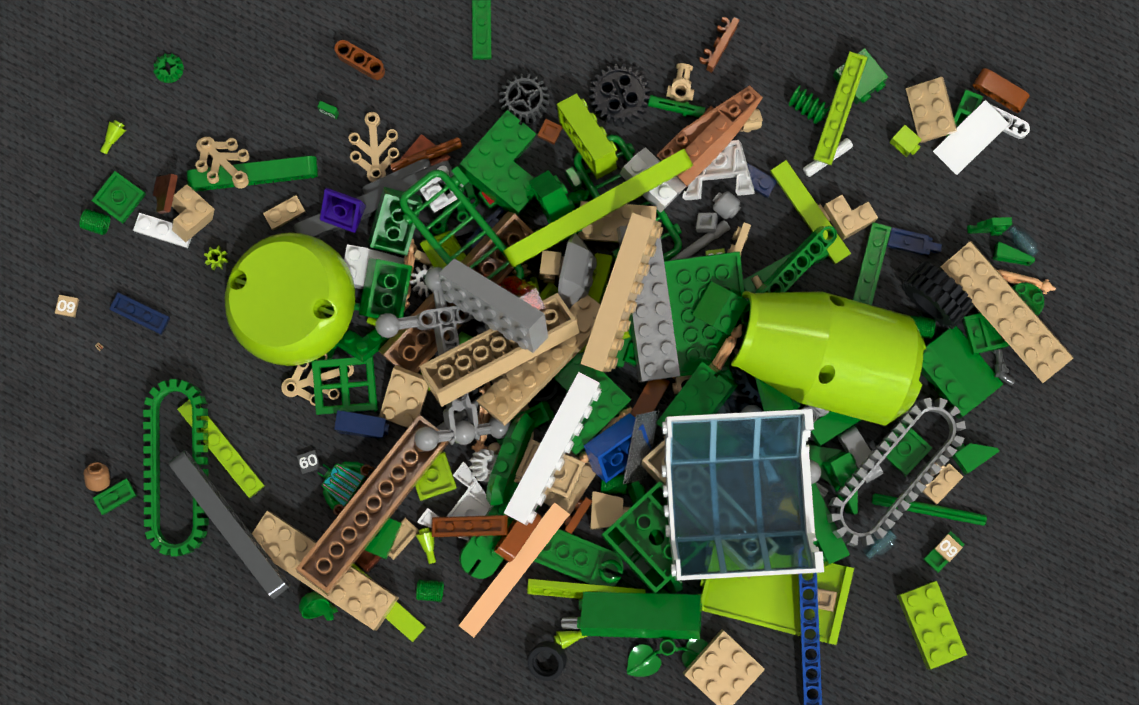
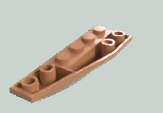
[656,85,762,186]

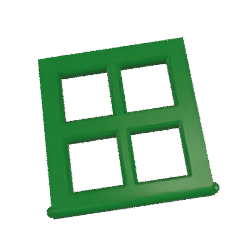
[312,356,378,415]

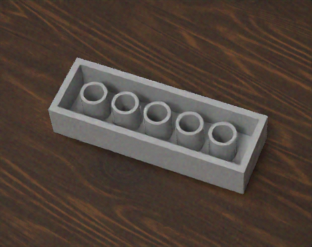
[439,258,548,353]

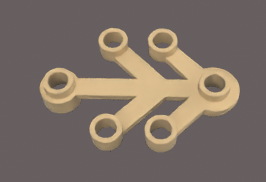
[349,112,400,182]
[195,137,250,188]
[281,354,354,406]

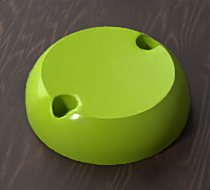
[225,233,355,366]

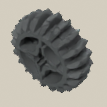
[499,73,550,124]

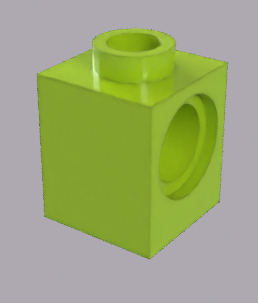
[890,125,922,157]

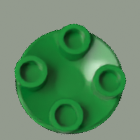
[1012,282,1044,316]

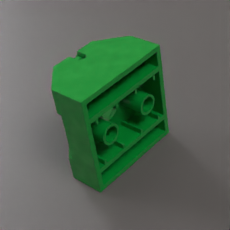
[601,481,712,593]

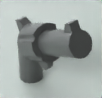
[992,349,1015,386]

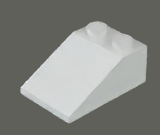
[344,244,404,289]

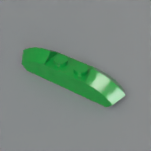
[486,412,534,506]

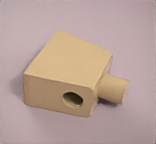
[590,491,631,530]

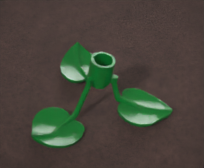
[627,589,708,677]

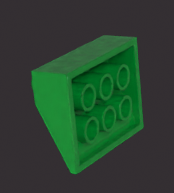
[921,326,1003,419]

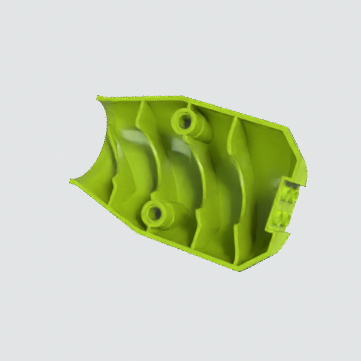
[731,291,926,426]

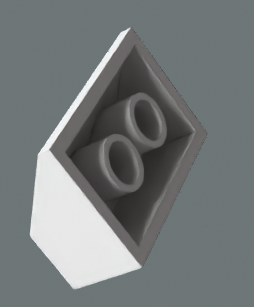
[620,147,686,213]

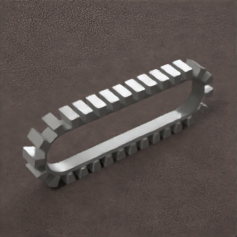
[827,398,966,547]

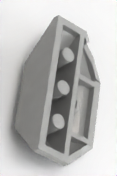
[558,233,597,309]

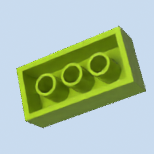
[557,93,618,179]
[897,581,967,669]

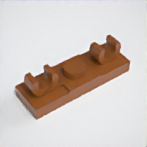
[699,17,740,73]

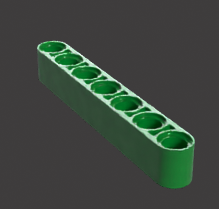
[187,156,318,192]
[737,226,837,325]

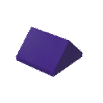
[320,188,366,233]

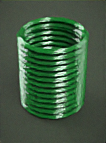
[79,209,110,235]
[910,315,936,339]
[601,474,627,495]
[416,579,444,602]

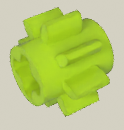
[204,246,228,270]

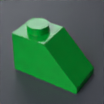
[952,443,999,475]

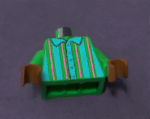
[317,461,375,516]

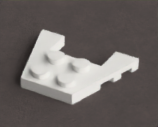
[682,140,755,200]
[417,462,492,541]

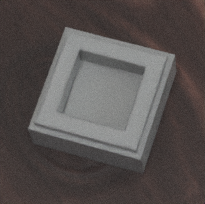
[696,213,718,232]

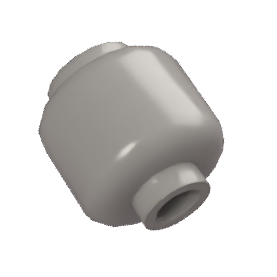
[712,191,741,219]

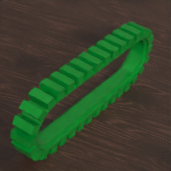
[143,379,209,556]

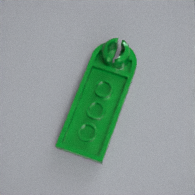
[459,482,540,579]
[534,529,623,587]

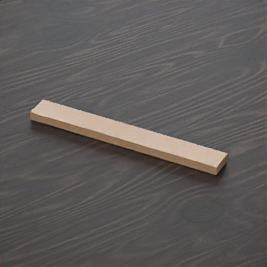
[459,502,570,638]

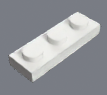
[133,213,192,248]

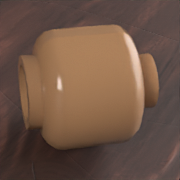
[83,462,111,492]

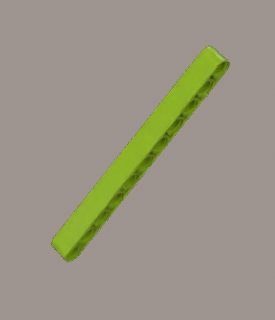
[503,149,694,268]

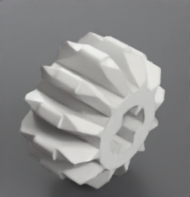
[410,265,434,297]
[469,449,498,482]

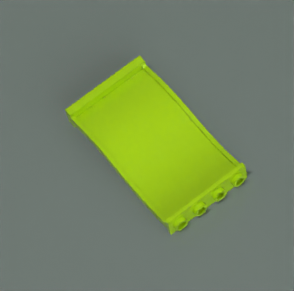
[697,541,854,645]

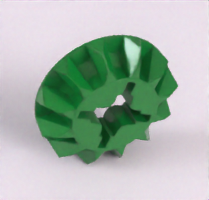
[153,53,184,83]

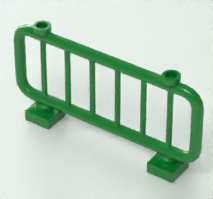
[565,135,682,262]
[400,166,524,292]

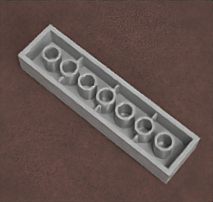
[617,225,680,382]

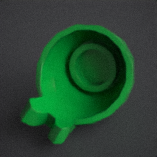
[298,591,338,621]

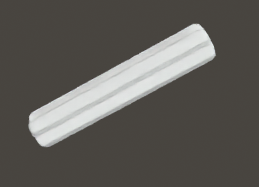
[803,138,853,177]

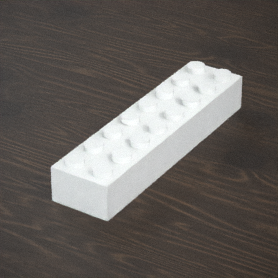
[504,372,602,526]

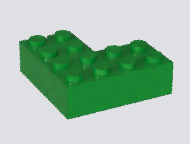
[458,110,536,216]
[549,352,631,456]
[656,361,745,472]

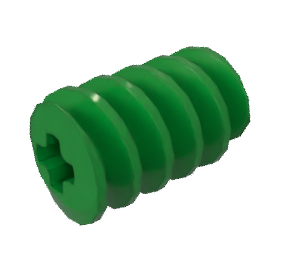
[788,85,831,124]

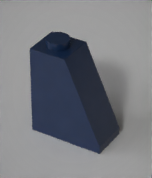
[334,410,390,439]

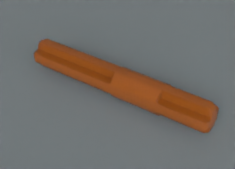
[390,137,462,172]

